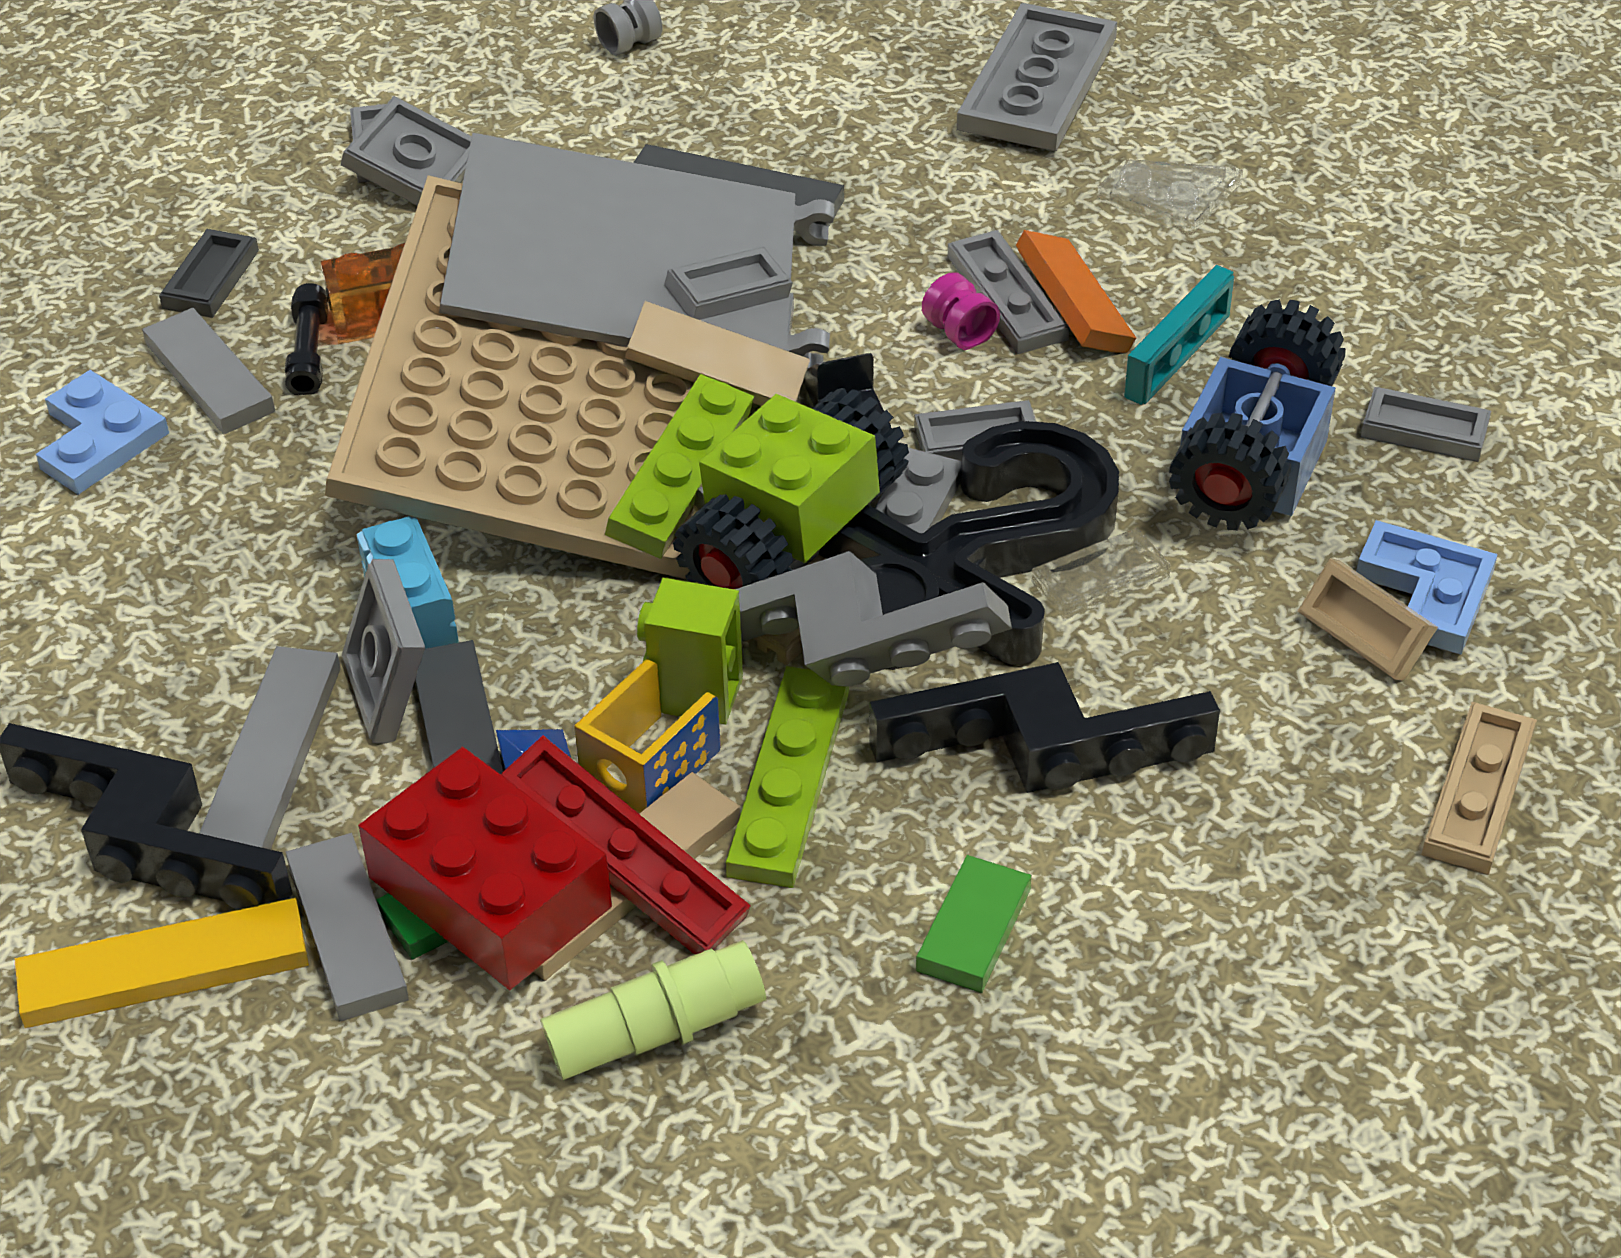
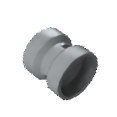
[593,0,663,56]

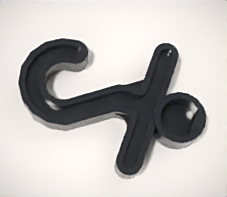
[819,421,1119,670]

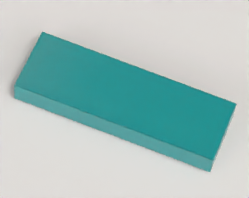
[1124,265,1234,405]

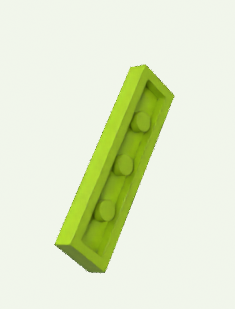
[605,374,754,559]
[726,666,849,888]

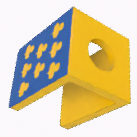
[574,659,721,813]

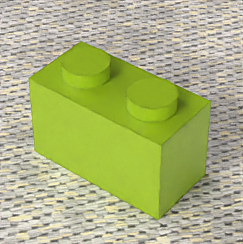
[637,578,743,725]

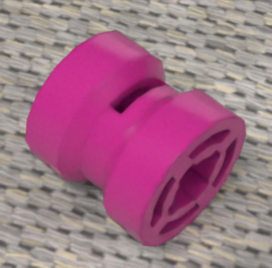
[921,273,1000,350]

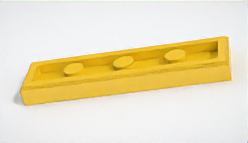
[15,898,309,1028]

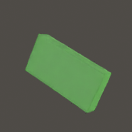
[916,855,1032,993]

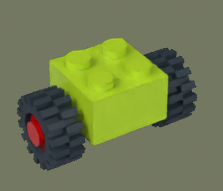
[673,388,909,590]

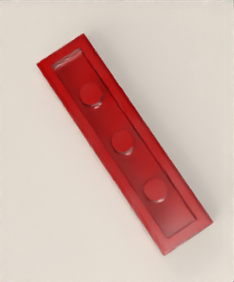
[500,735,751,955]

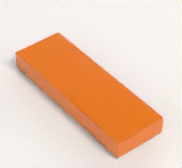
[1016,230,1136,353]

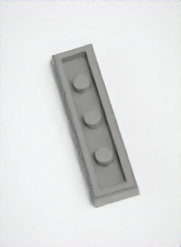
[199,646,341,850]

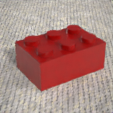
[358,746,612,991]

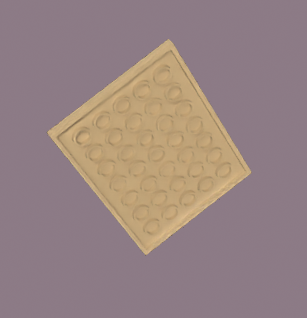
[325,175,699,579]

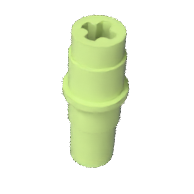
[540,940,766,1080]

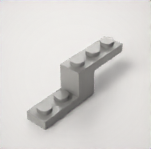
[735,551,1012,686]

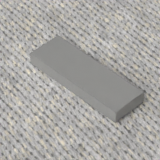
[948,230,1070,355]
[142,308,275,435]
[286,833,409,1022]

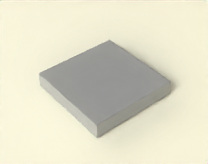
[341,96,472,206]
[342,559,425,743]

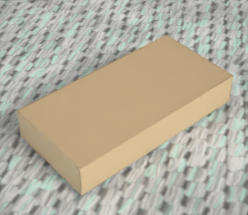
[1297,558,1438,681]

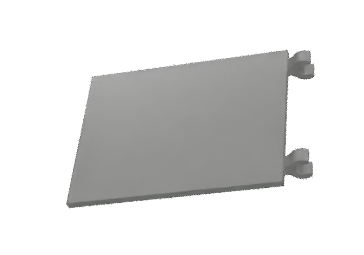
[439,132,835,369]

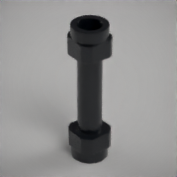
[284,283,328,395]

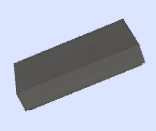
[159,229,259,318]

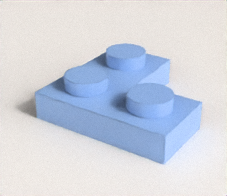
[36,370,169,495]
[1356,520,1498,655]

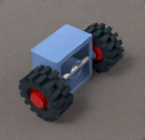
[1169,299,1346,531]

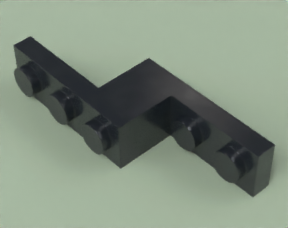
[869,662,1220,793]
[0,723,293,910]

